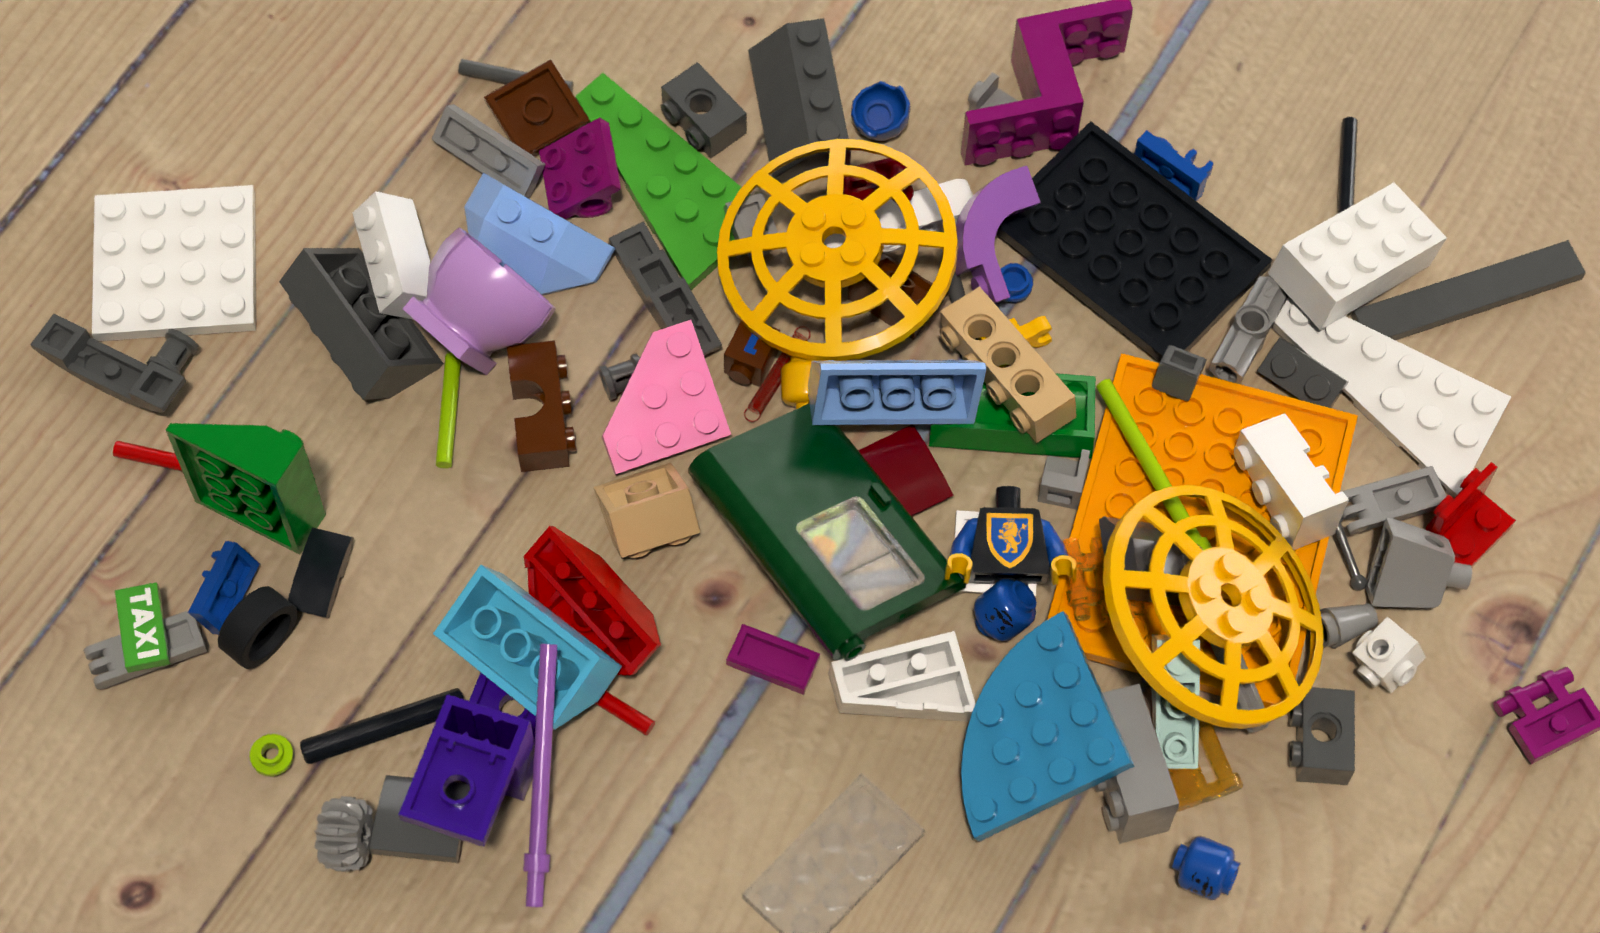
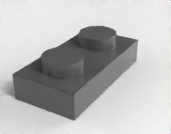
[1257,337,1349,408]

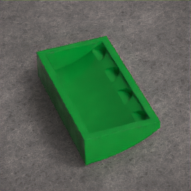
[929,373,1096,458]

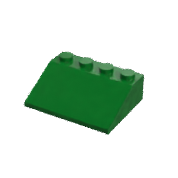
[166,423,326,555]

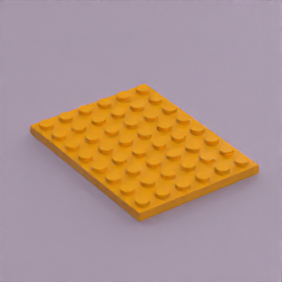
[1047,353,1358,708]

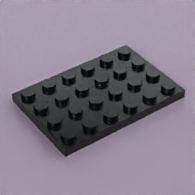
[996,121,1273,362]

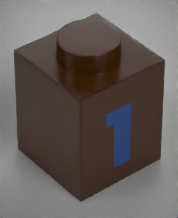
[724,321,780,387]

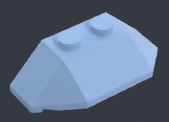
[464,173,616,296]

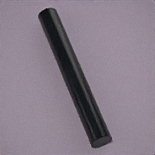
[1338,117,1358,214]

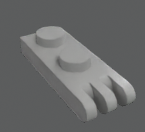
[1342,466,1447,534]
[84,610,208,689]

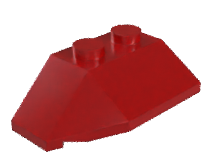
[523,526,661,675]

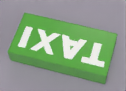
[115,582,170,673]

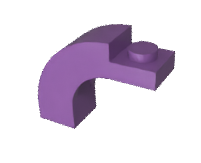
[955,165,1041,304]

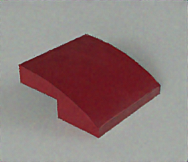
[858,424,954,532]

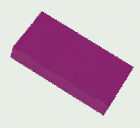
[726,624,820,695]

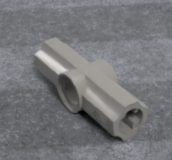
[1209,275,1288,384]

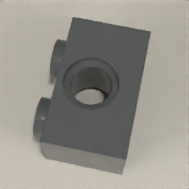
[661,62,747,159]
[1289,687,1355,785]

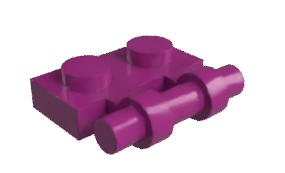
[1493,667,1600,765]

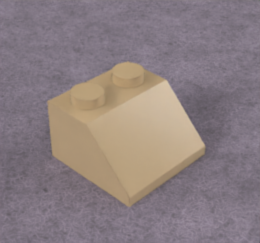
[593,463,701,558]

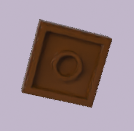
[484,59,590,157]

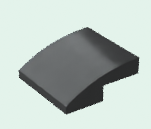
[369,775,470,863]

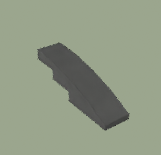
[608,221,722,356]

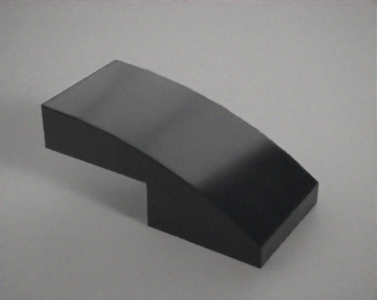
[288,527,354,618]

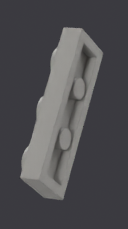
[432,104,546,198]

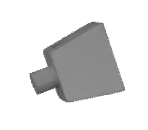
[1365,517,1472,608]

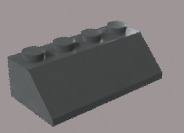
[748,18,851,183]
[279,248,444,400]

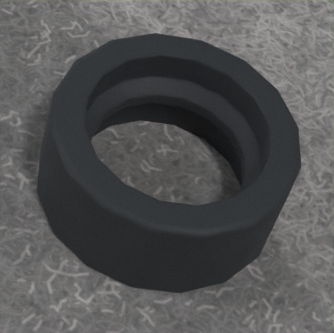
[217,586,297,669]

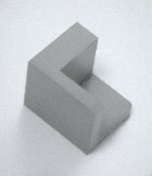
[1038,449,1090,510]

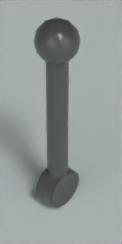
[1336,517,1367,591]

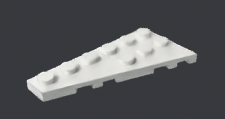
[1273,297,1511,498]

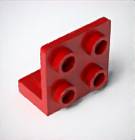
[1425,462,1516,568]

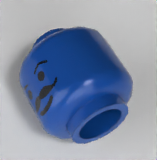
[974,579,1037,641]
[1172,836,1240,900]

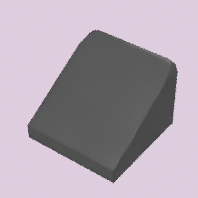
[1152,345,1207,401]

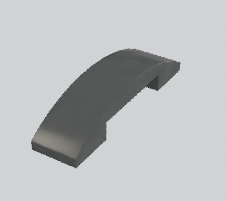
[30,314,186,413]

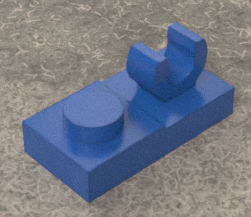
[1134,130,1214,201]
[188,541,260,635]

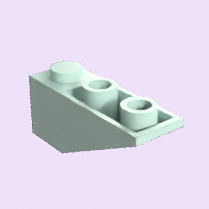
[1151,634,1200,769]

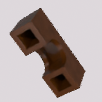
[507,340,576,472]

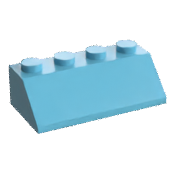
[433,565,622,730]

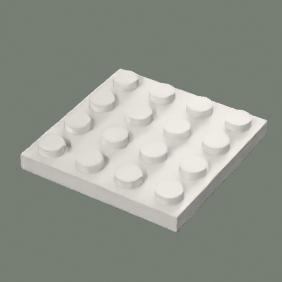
[92,185,256,341]

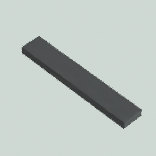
[1351,240,1586,340]

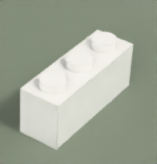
[352,191,431,320]

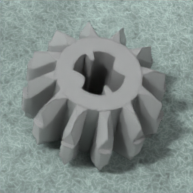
[314,796,374,872]

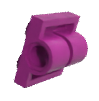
[539,117,621,219]

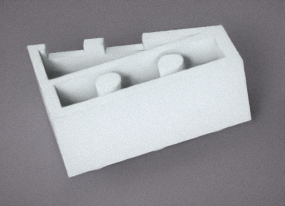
[1234,413,1349,550]
[828,631,975,722]

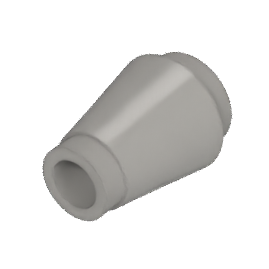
[1320,603,1378,648]

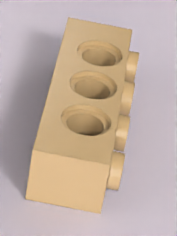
[939,286,1076,443]

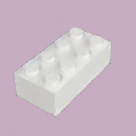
[1268,183,1447,330]

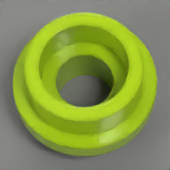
[250,734,294,777]

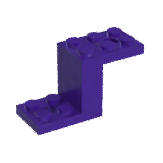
[398,672,536,847]

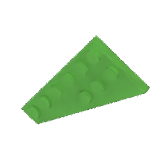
[576,73,751,291]

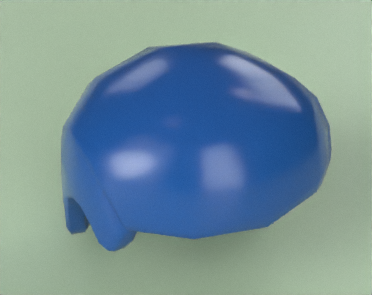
[851,81,911,141]

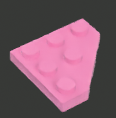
[602,320,731,475]

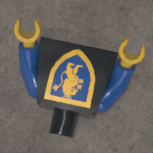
[944,486,1076,585]

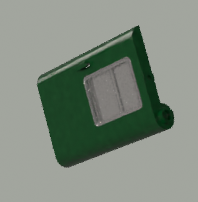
[688,404,966,661]

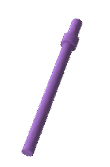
[523,644,557,907]

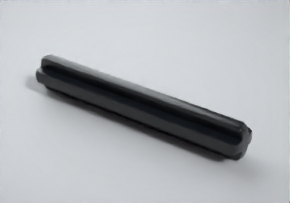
[300,688,464,764]

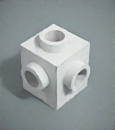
[1352,617,1426,693]

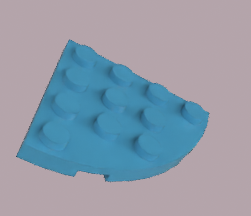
[961,611,1135,842]

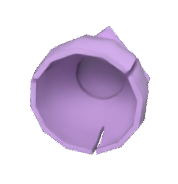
[403,228,556,375]

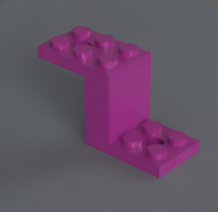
[961,0,1133,166]

